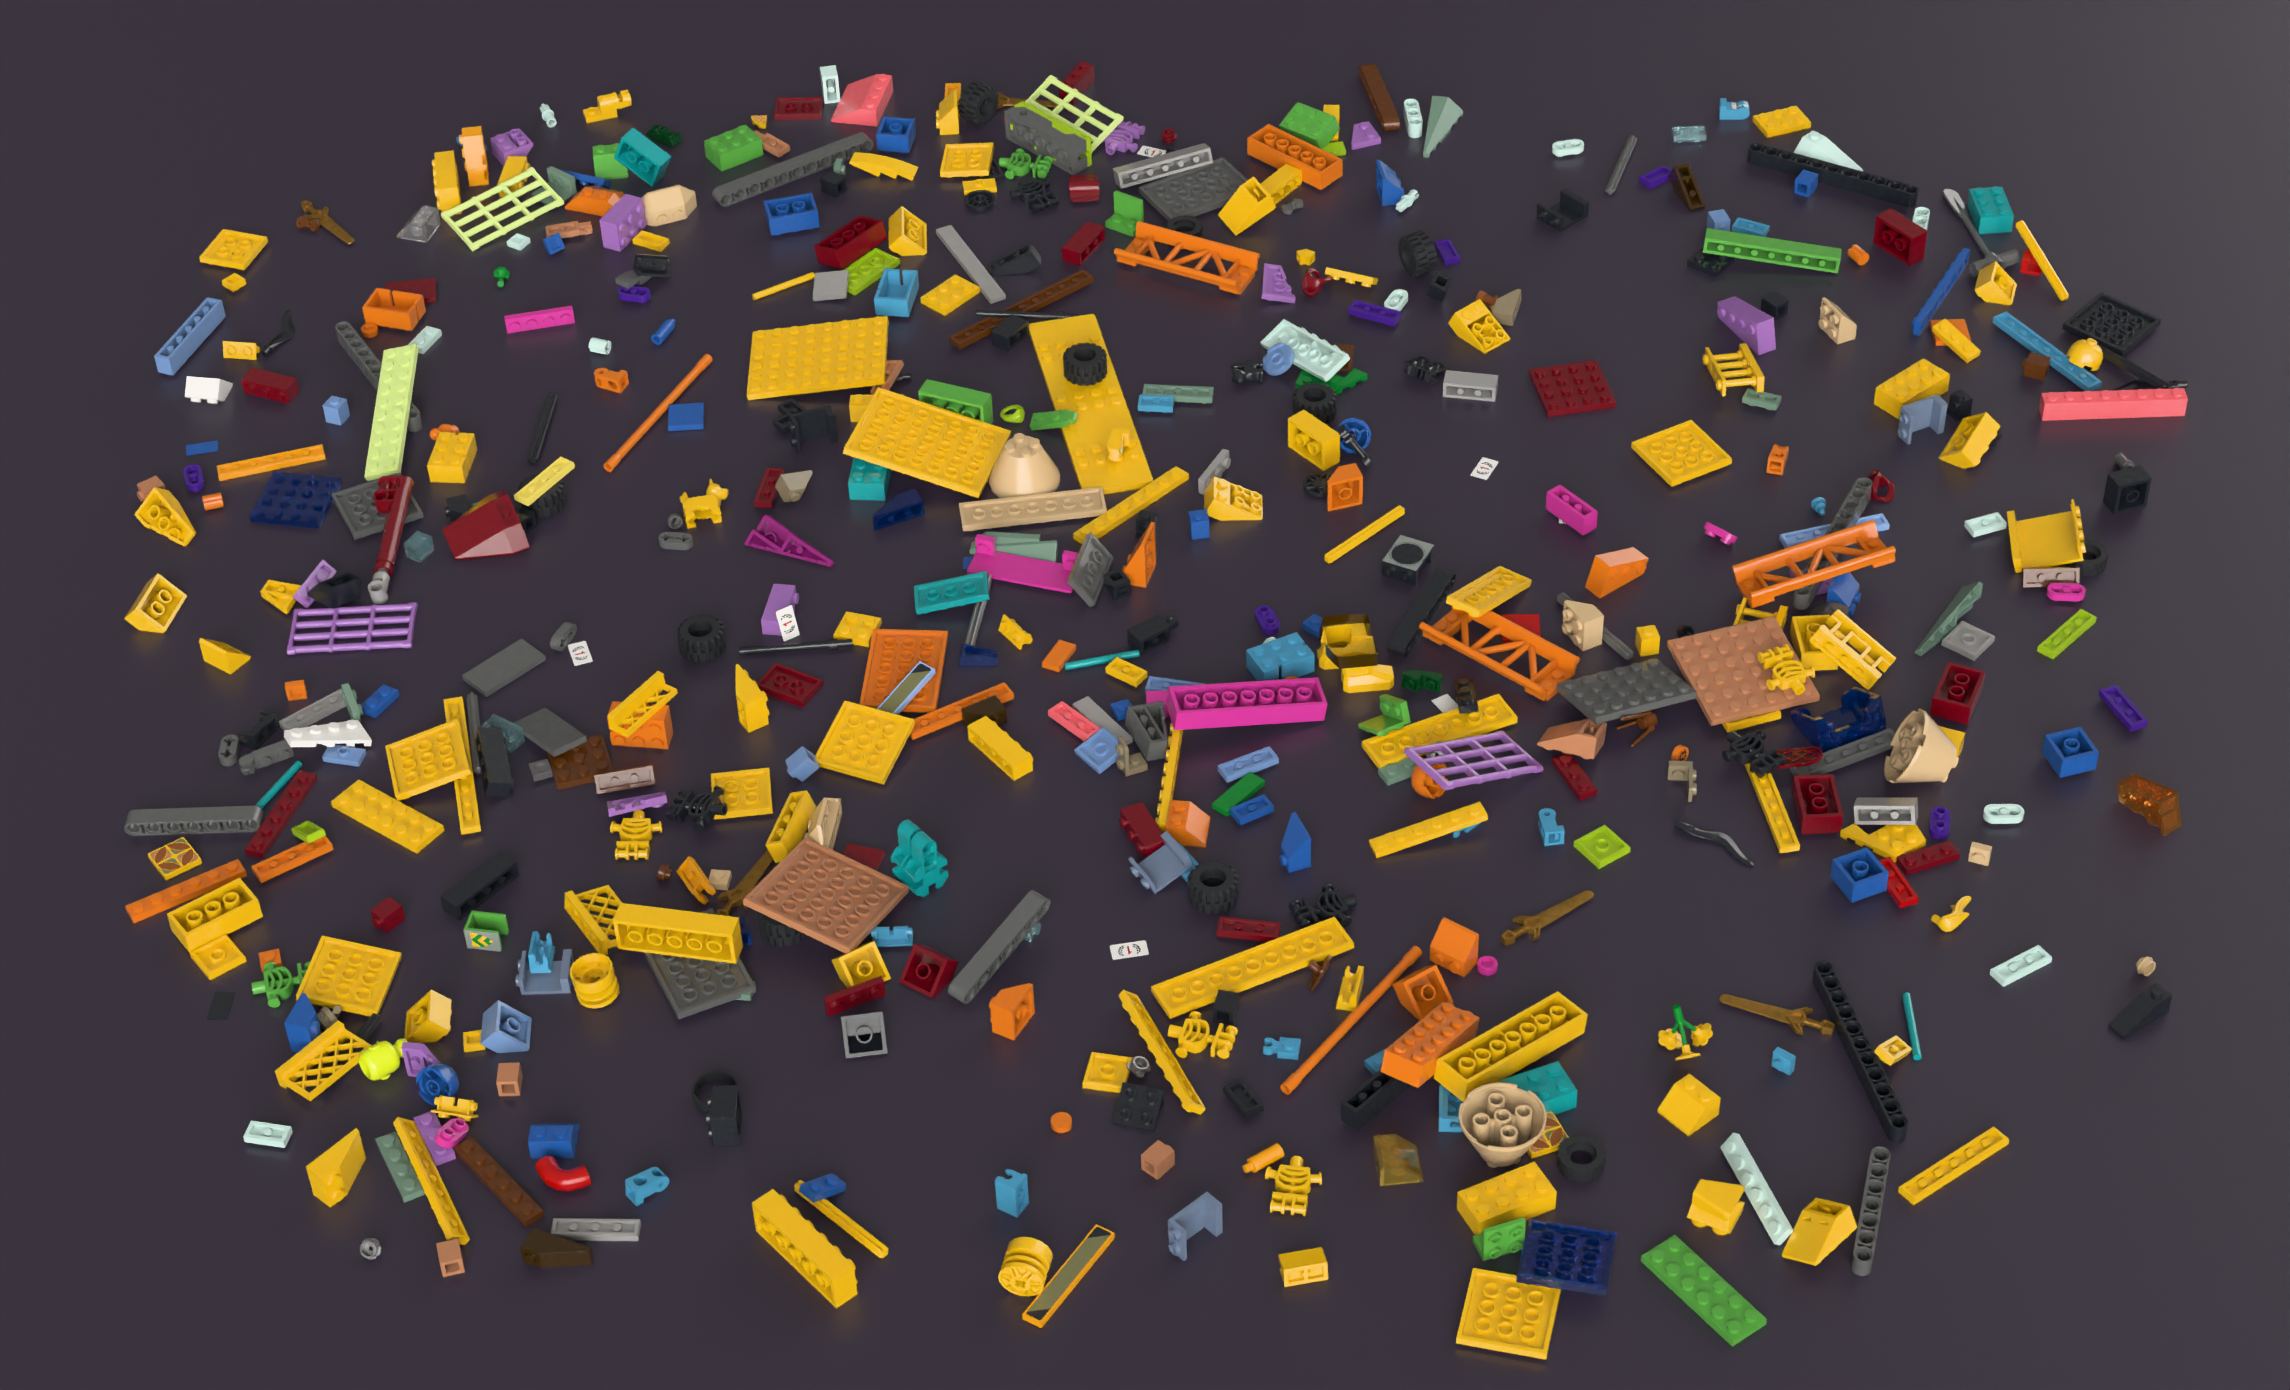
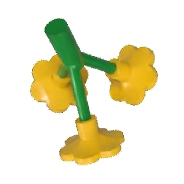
[1658,1004,1713,1061]

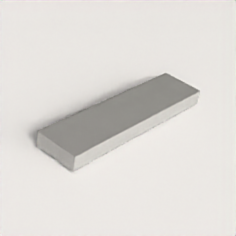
[279,689,346,730]
[1072,696,1133,745]
[550,1218,641,1241]

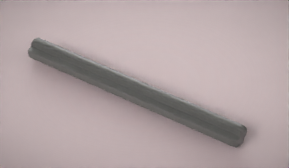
[1605,135,1637,195]
[963,574,992,653]
[1557,592,1634,660]
[466,692,481,775]

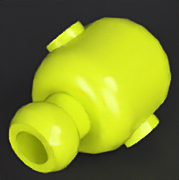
[358,1038,408,1081]

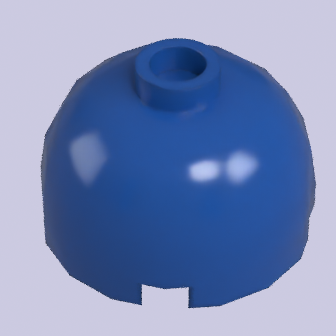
[1336,417,1371,454]
[416,1063,459,1106]

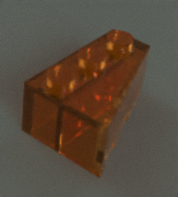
[2117,773,2182,836]

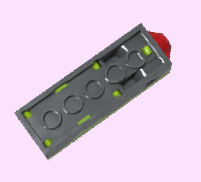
[1004,101,1092,175]

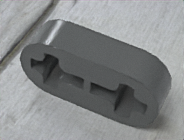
[658,532,693,550]
[550,621,577,651]
[218,734,240,766]

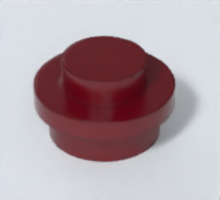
[1161,129,1177,143]

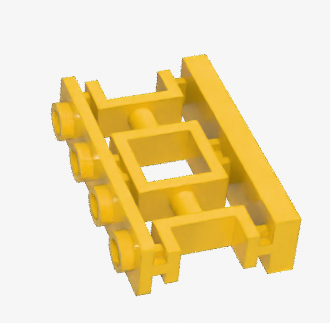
[1809,609,1896,690]

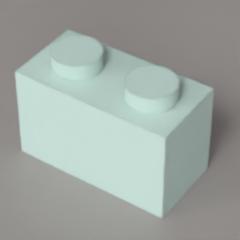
[820,65,840,104]

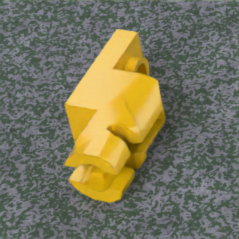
[583,89,632,123]

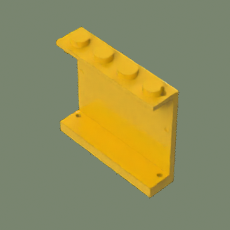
[2007,499,2086,573]

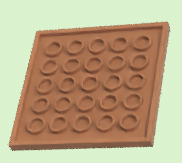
[1667,616,1820,726]
[743,837,910,954]

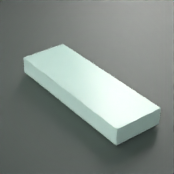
[1990,945,2052,987]

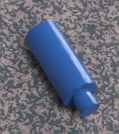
[651,318,676,345]

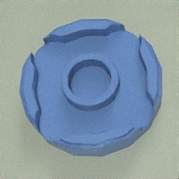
[1262,343,1294,376]

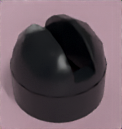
[1677,625,1694,638]

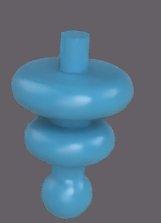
[1811,497,1826,515]

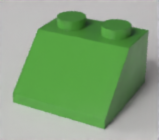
[593,143,628,180]

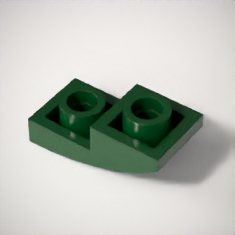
[646,125,683,147]
[1401,670,1443,693]

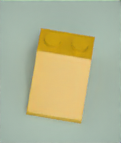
[306,1128,366,1208]

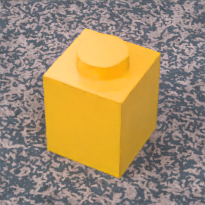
[1635,625,1660,657]

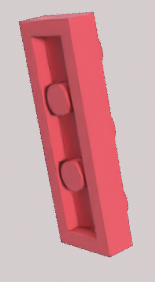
[1048,701,1101,742]

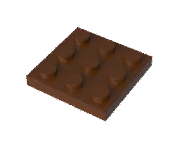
[546,734,613,791]

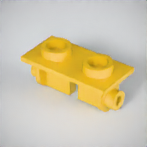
[223,341,260,360]
[998,614,1033,650]
[431,1095,479,1121]

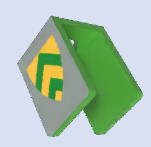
[464,911,509,952]

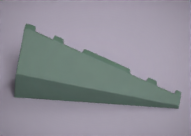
[1423,96,1463,158]
[1915,581,1983,656]

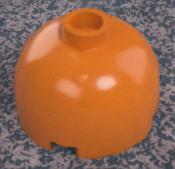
[1411,763,1448,799]

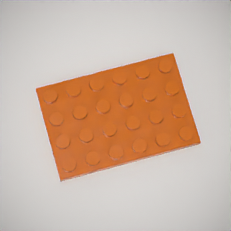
[860,629,948,713]

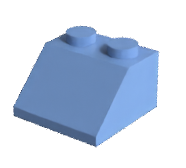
[480,1000,532,1053]

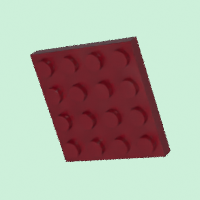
[1529,360,1616,417]

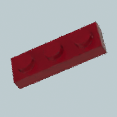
[754,467,785,508]
[1552,754,1597,801]
[1896,840,1960,875]
[1217,916,1281,942]
[823,976,886,1017]

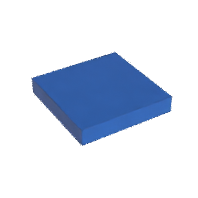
[668,403,704,431]

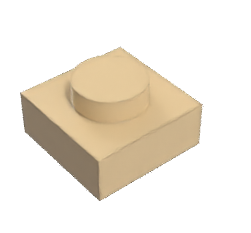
[1968,841,1992,866]
[708,869,732,890]

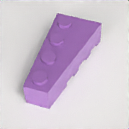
[1717,296,1776,355]

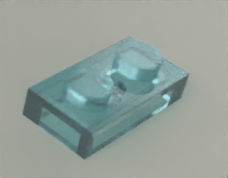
[1672,126,1706,142]

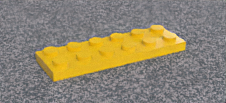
[1446,566,1532,617]
[331,779,445,854]

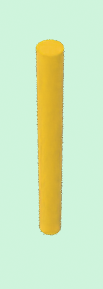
[752,272,815,300]

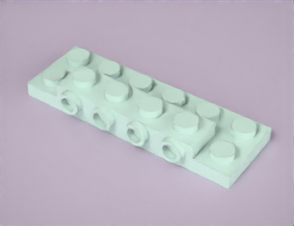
[1260,319,1350,382]

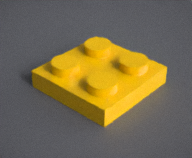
[833,611,882,647]

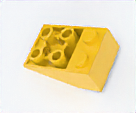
[1218,176,1276,236]
[1448,299,1511,354]
[1204,476,1263,521]
[736,664,770,733]
[1781,1198,1857,1266]

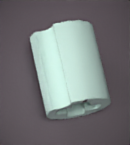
[589,337,611,355]

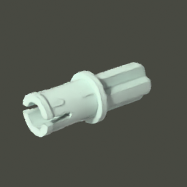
[540,103,557,127]
[1395,189,1419,212]

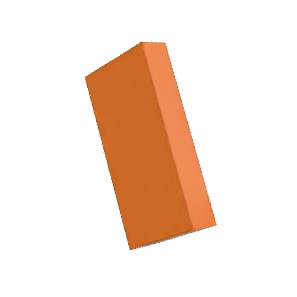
[1042,639,1076,672]

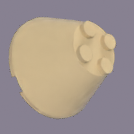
[989,433,1060,498]
[1884,709,1959,783]
[1459,1082,1547,1168]

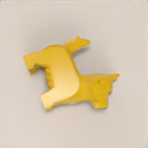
[680,478,729,529]

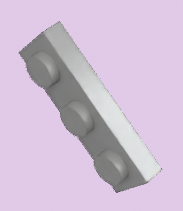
[1198,449,1231,495]

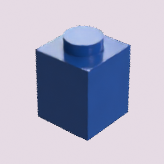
[1794,170,1819,198]
[1188,509,1210,540]

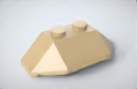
[642,185,697,227]
[804,797,842,850]

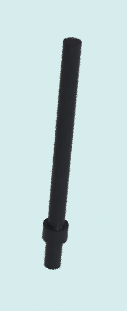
[976,309,1078,320]
[739,638,853,655]

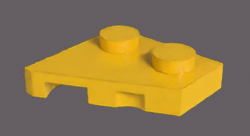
[260,580,301,614]

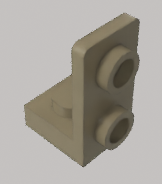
[1116,736,1148,777]
[1668,760,1697,802]

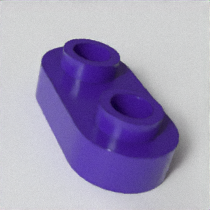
[618,286,651,303]
[183,464,205,492]
[1255,605,1280,635]
[1929,806,1951,840]

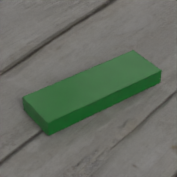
[1212,772,1265,817]

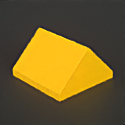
[199,638,251,675]

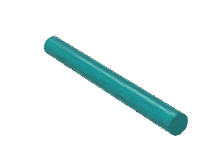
[1064,649,1139,670]
[255,760,302,809]
[1902,992,1922,1060]

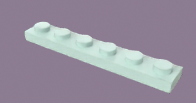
[1720,1133,1794,1245]

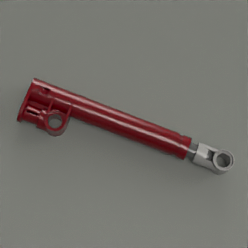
[368,475,414,605]

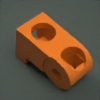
[594,368,629,393]
[1766,444,1789,476]

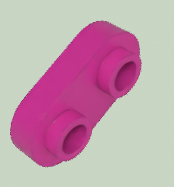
[1703,521,1738,545]
[2046,583,2086,602]
[434,1118,469,1148]

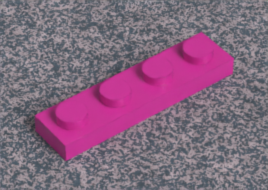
[504,306,575,334]

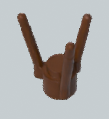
[1616,710,1658,747]

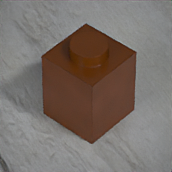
[1336,343,1354,371]
[2022,352,2051,381]

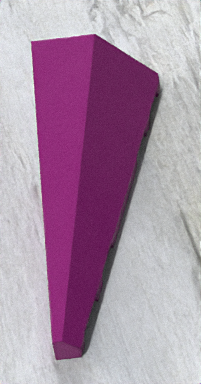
[744,515,835,567]

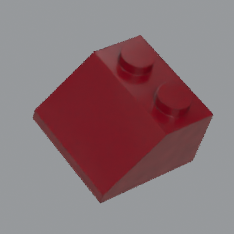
[899,944,959,998]

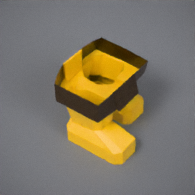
[1317,614,1394,693]

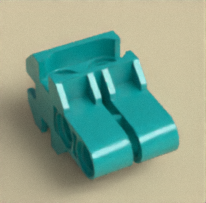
[891,820,949,897]

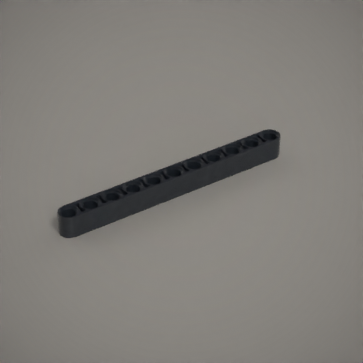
[1747,143,1919,207]
[1812,960,1909,1143]

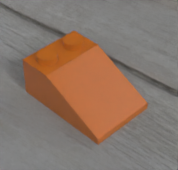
[1122,522,1156,588]

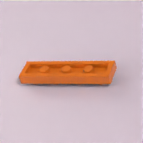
[251,836,334,883]

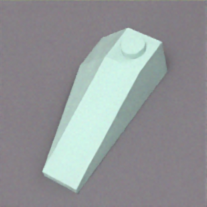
[1794,131,1863,171]

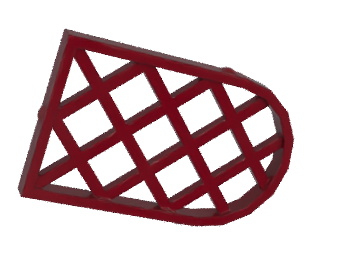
[1772,746,1823,770]

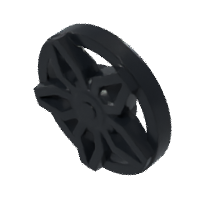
[965,190,995,212]
[1303,472,1331,498]

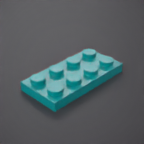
[914,571,990,615]

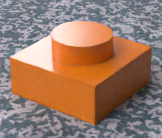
[285,680,307,701]
[259,948,283,973]

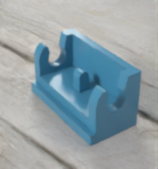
[528,931,555,974]
[1438,1085,1463,1132]
[995,1169,1029,1218]

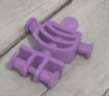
[1098,120,1145,155]

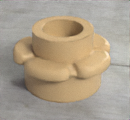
[2136,956,2156,976]

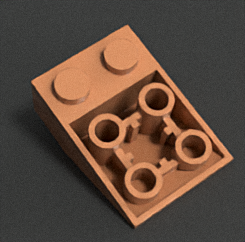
[1537,718,1607,759]

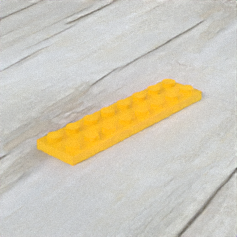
[1362,694,1518,768]

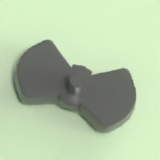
[1281,198,1304,215]

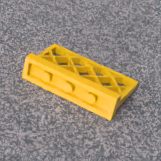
[564,885,622,955]
[275,1021,372,1101]

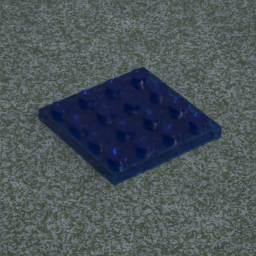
[249,472,343,529]
[1516,1219,1617,1296]

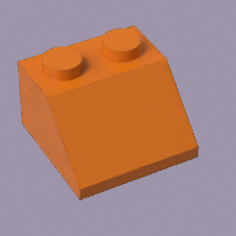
[1327,463,1363,512]
[1165,800,1210,848]
[1429,917,1479,977]
[1392,965,1453,1021]
[989,983,1035,1040]

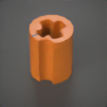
[1847,244,1869,266]
[202,492,224,511]

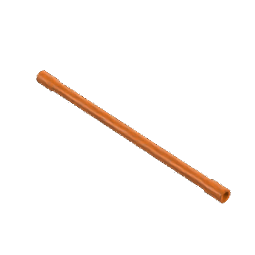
[603,354,713,472]
[1280,946,1422,1095]

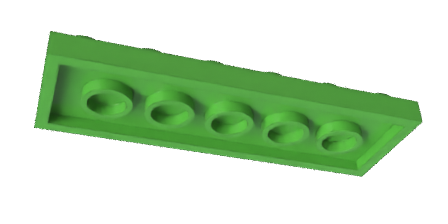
[1641,1235,1767,1347]

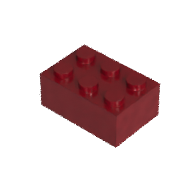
[1873,208,1928,266]
[1930,662,1986,725]
[1791,774,1843,835]

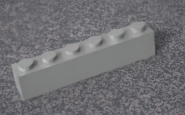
[1113,143,1213,189]

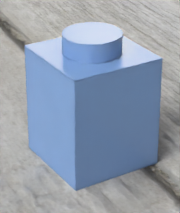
[1707,209,1731,231]
[323,395,350,426]
[785,746,820,782]

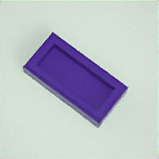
[1639,165,1671,189]
[1434,239,1460,266]

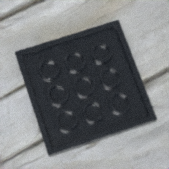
[2062,292,2161,356]

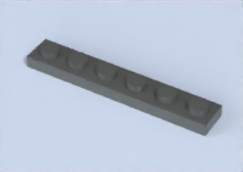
[1790,728,1895,776]

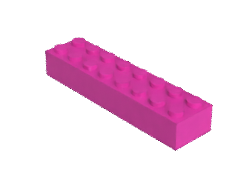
[1166,677,1327,730]

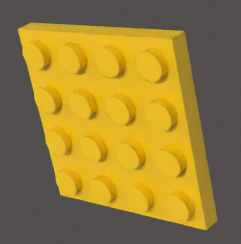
[1631,420,1732,487]
[815,701,915,785]
[385,719,472,801]
[296,936,402,1017]
[1456,1268,1562,1360]

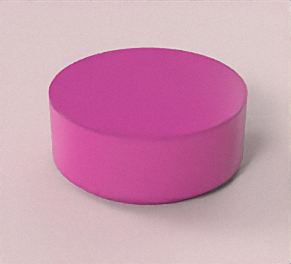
[1477,956,1498,976]

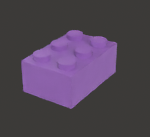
[599,194,647,252]

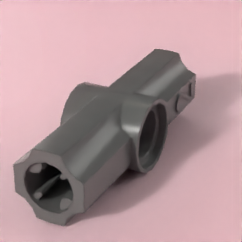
[1969,249,2020,277]

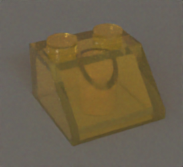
[1373,1134,1423,1186]

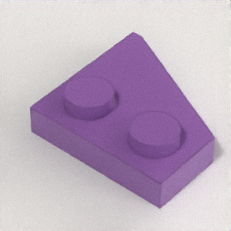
[1351,121,1381,150]
[401,1041,440,1077]

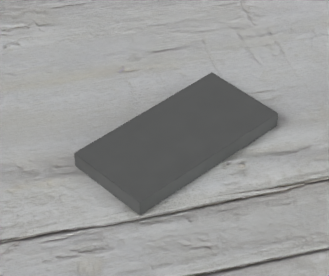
[1067,532,1114,607]
[462,638,546,697]
[513,708,587,757]

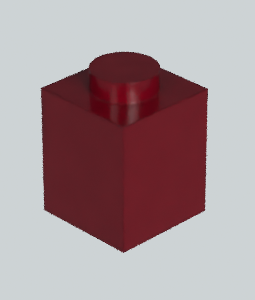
[370,897,405,933]

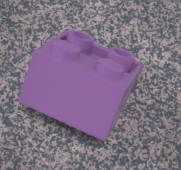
[490,128,533,166]

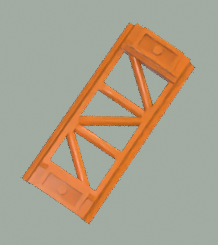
[1114,221,1260,295]
[1732,520,1896,609]
[1419,607,1580,701]

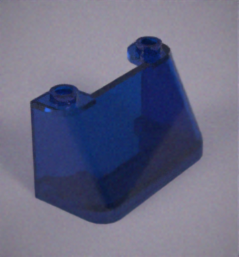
[1790,687,1886,753]

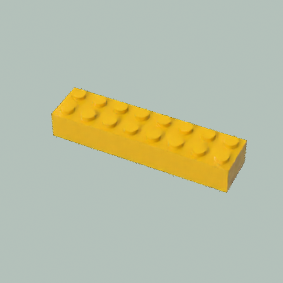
[1434,991,1588,1102]

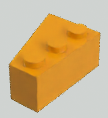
[459,126,489,187]

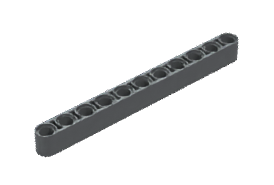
[712,132,874,207]
[335,321,422,432]
[1793,477,1872,610]

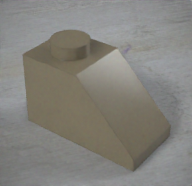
[1490,289,1522,326]
[775,470,813,502]

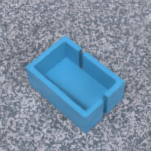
[874,268,919,317]
[1246,632,1314,681]

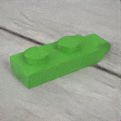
[1030,410,1078,431]

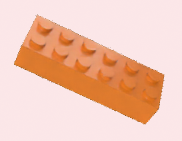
[1247,124,1343,190]
[1380,1002,1480,1088]

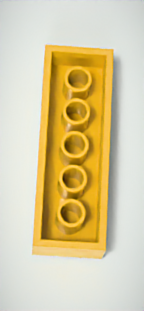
[613,903,743,964]
[752,1189,858,1308]

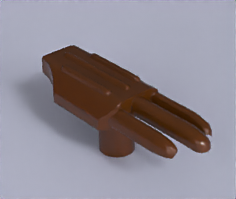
[1307,955,1332,991]

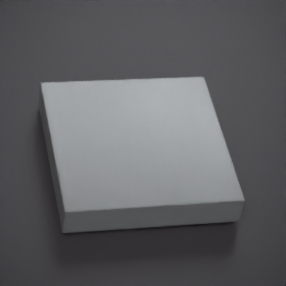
[813,270,849,301]
[1941,621,1995,661]

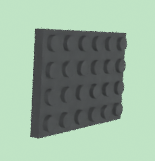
[1139,157,1248,221]
[1556,659,1697,724]
[643,908,756,1020]

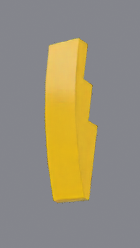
[849,152,919,181]

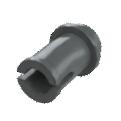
[2114,453,2134,470]

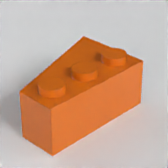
[1585,547,1649,598]

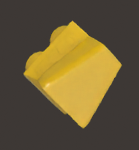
[1687,1179,1746,1235]

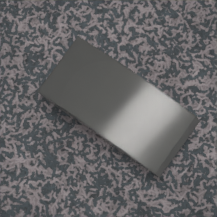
[615,270,651,289]

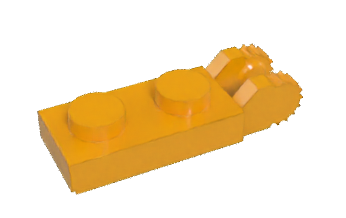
[676,856,716,905]

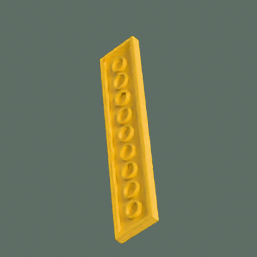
[1151,917,1354,1019]

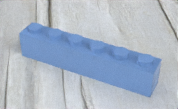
[154,297,226,375]

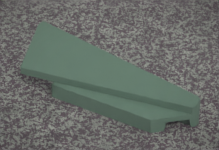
[969,531,1058,562]

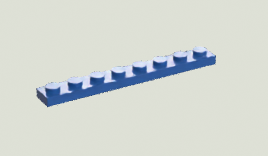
[1911,248,1970,336]

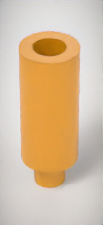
[1242,1143,1284,1173]

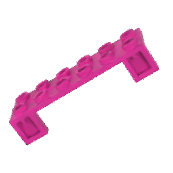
[967,534,1078,593]

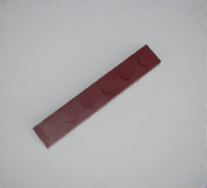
[244,770,318,859]

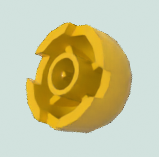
[2066,338,2103,371]

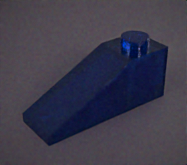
[872,488,925,531]

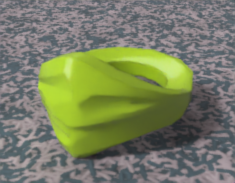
[1000,405,1025,423]

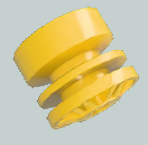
[570,953,619,1009]
[998,1237,1053,1297]

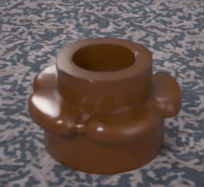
[656,864,673,883]

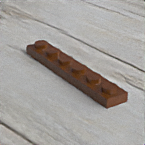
[453,1137,544,1227]

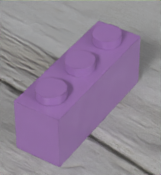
[761,584,799,636]

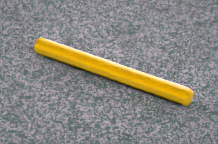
[2016,220,2069,301]
[1324,505,1405,564]
[794,1180,889,1259]

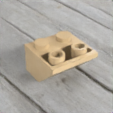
[1818,297,1857,345]
[1562,600,1604,651]

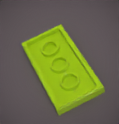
[843,247,900,295]

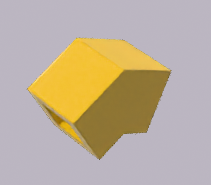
[1296,249,1315,266]

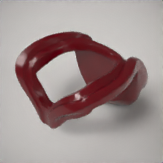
[1301,268,1333,297]
[1868,469,1895,502]

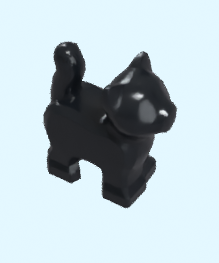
[1231,360,1263,384]

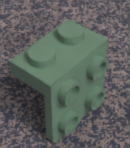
[532,166,577,205]

